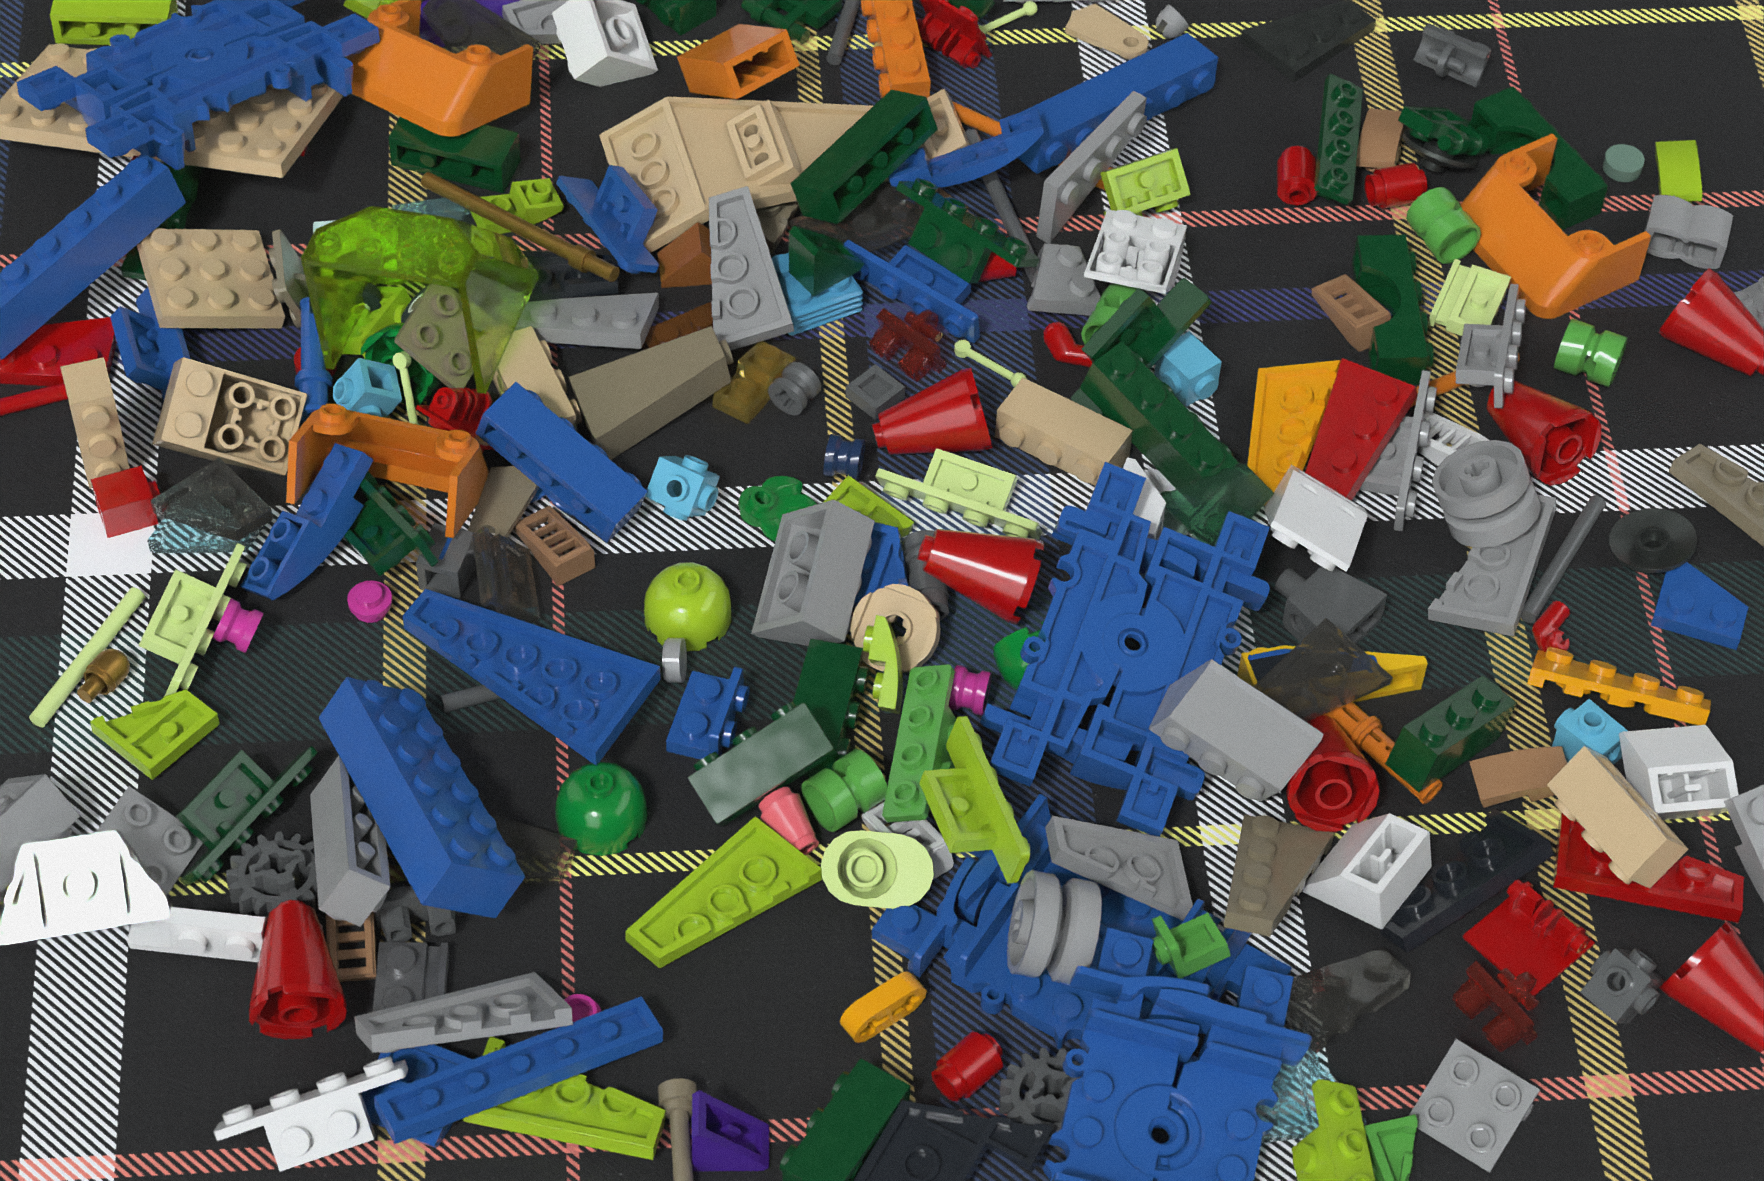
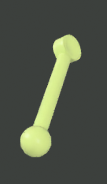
[978,1,1037,35]
[954,340,1027,388]
[393,351,420,425]

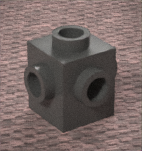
[1580,948,1664,1024]

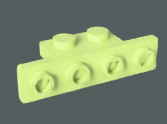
[875,448,1042,540]
[139,543,247,697]

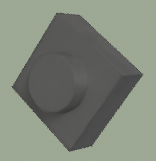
[845,364,905,420]

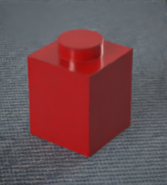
[90,465,162,538]

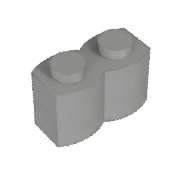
[1644,195,1733,269]

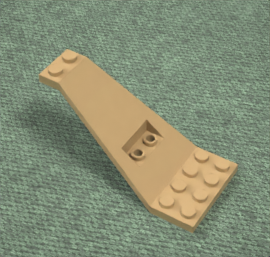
[599,89,970,253]

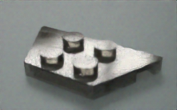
[789,183,924,252]
[0,830,173,946]

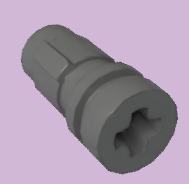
[902,530,949,621]

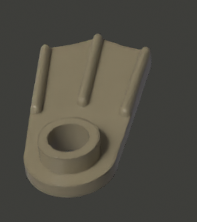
[468,466,540,553]

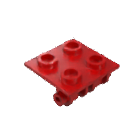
[916,0,992,68]
[416,387,497,453]
[1462,879,1595,998]

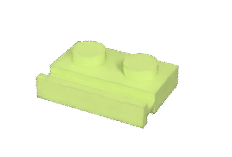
[1428,259,1511,336]

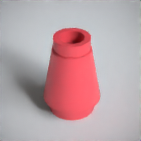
[758,787,819,855]

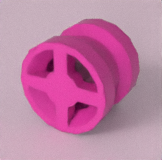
[212,598,264,653]
[949,665,992,716]

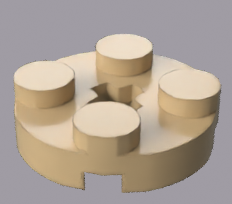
[850,584,941,673]

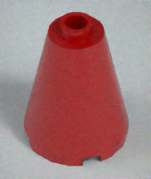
[1659,268,1764,377]
[872,367,993,455]
[1487,380,1601,486]
[917,529,1044,625]
[1286,715,1380,832]
[248,900,347,1039]
[1659,922,1764,1053]

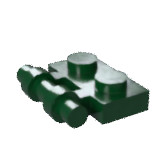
[741,0,842,44]
[1398,106,1494,156]

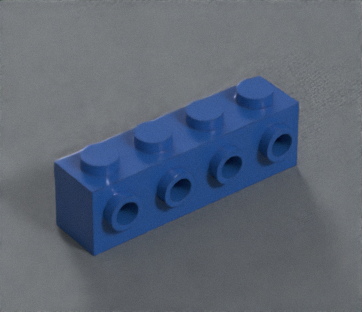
[475,382,648,543]

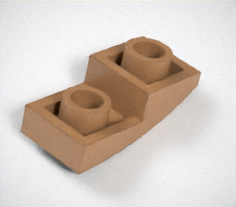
[1356,108,1407,172]
[1469,746,1567,808]

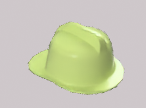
[821,830,934,909]

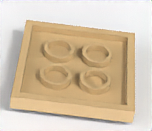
[137,228,285,328]

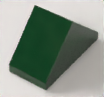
[789,226,864,296]

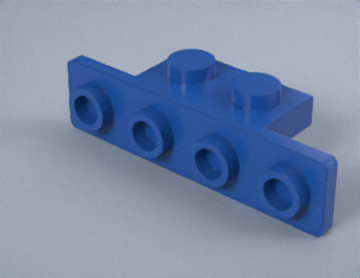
[556,165,659,274]
[844,240,980,343]
[110,287,190,400]

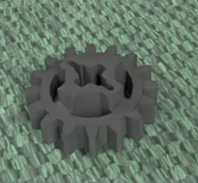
[226,832,318,918]
[999,1048,1080,1151]

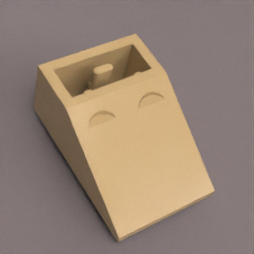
[152,357,307,476]

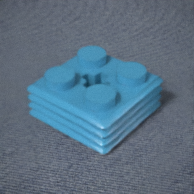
[772,253,863,336]

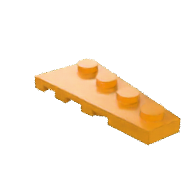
[1244,360,1341,507]
[1527,647,1711,725]

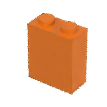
[677,24,800,99]

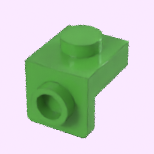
[1152,913,1231,979]

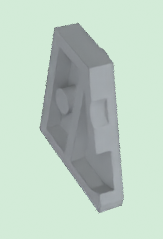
[1027,243,1100,316]

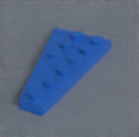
[403,589,661,766]

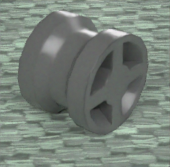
[768,362,821,415]

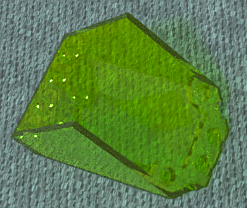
[301,206,538,394]

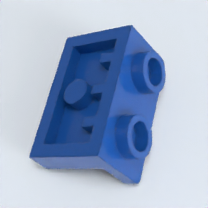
[666,667,750,760]

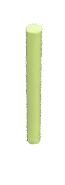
[29,587,145,727]

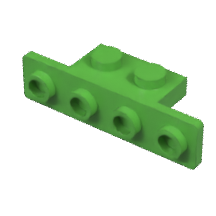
[882,664,956,822]

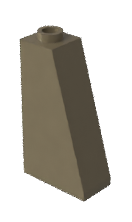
[569,326,734,460]

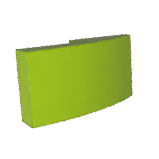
[1655,140,1702,203]
[470,178,563,237]
[863,615,903,714]

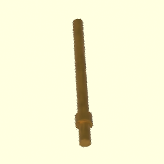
[421,172,620,282]

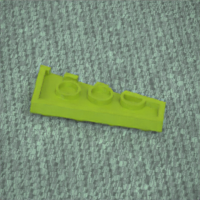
[625,816,823,969]
[463,1036,665,1160]

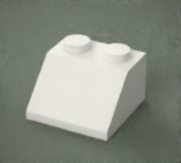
[552,0,658,87]

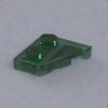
[1160,462,1275,546]

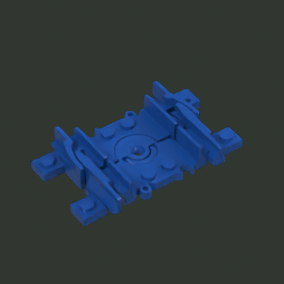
[17,0,380,170]
[980,462,1270,837]
[872,794,1292,1087]
[1043,927,1312,1181]

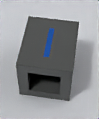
[416,523,478,599]

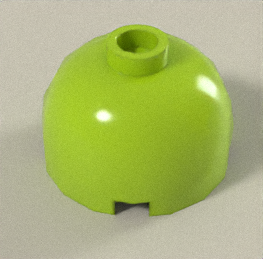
[644,562,731,651]

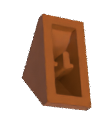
[658,222,712,288]

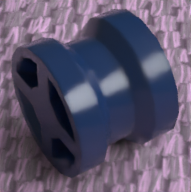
[823,434,865,481]

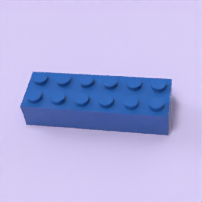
[319,677,525,918]

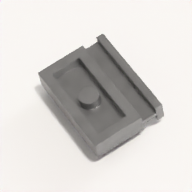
[373,942,449,1012]

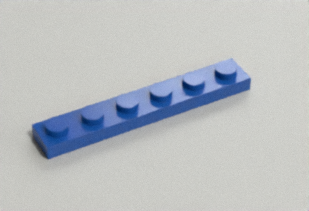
[374,996,663,1144]

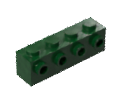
[790,90,938,224]
[1080,341,1239,508]

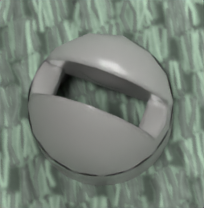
[1155,4,1189,39]

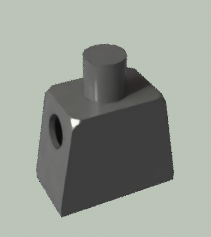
[1275,566,1387,650]

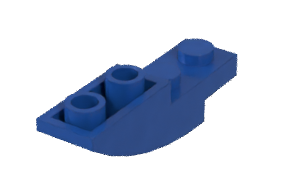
[240,443,374,600]

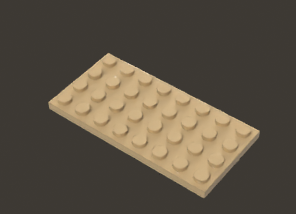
[0,44,343,178]

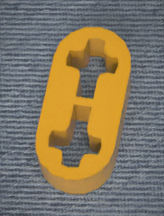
[840,971,927,1043]

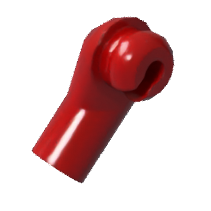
[1043,322,1093,367]
[1532,601,1570,652]

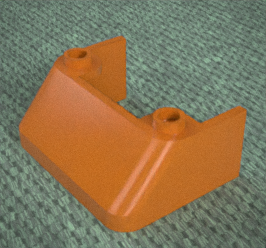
[346,0,533,136]
[1460,133,1651,319]
[286,404,489,539]

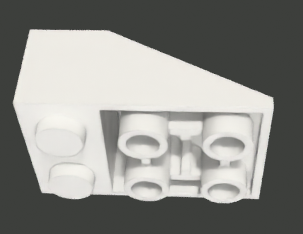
[1084,209,1187,294]
[1264,465,1368,572]

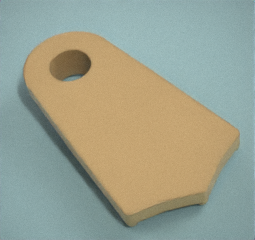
[1065,4,1149,60]

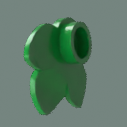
[738,476,817,541]

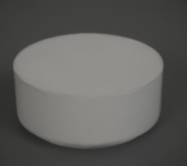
[662,638,687,683]

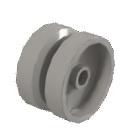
[1432,440,1541,548]
[1007,870,1102,984]

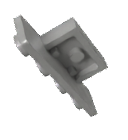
[1456,284,1526,408]
[1359,370,1437,531]

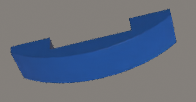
[889,107,1044,188]

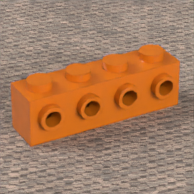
[861,0,931,98]

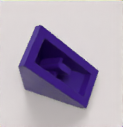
[692,1091,769,1171]

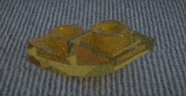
[712,341,795,424]

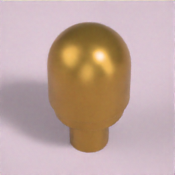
[77,649,130,703]

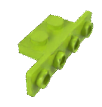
[919,716,1030,884]
[1291,1079,1375,1181]

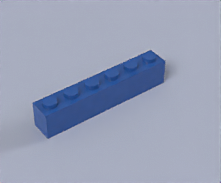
[1017,33,1218,174]
[0,153,186,360]

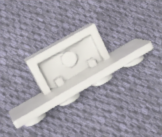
[127,904,323,962]
[214,1057,408,1171]

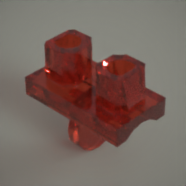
[869,308,947,382]
[1453,961,1539,1052]

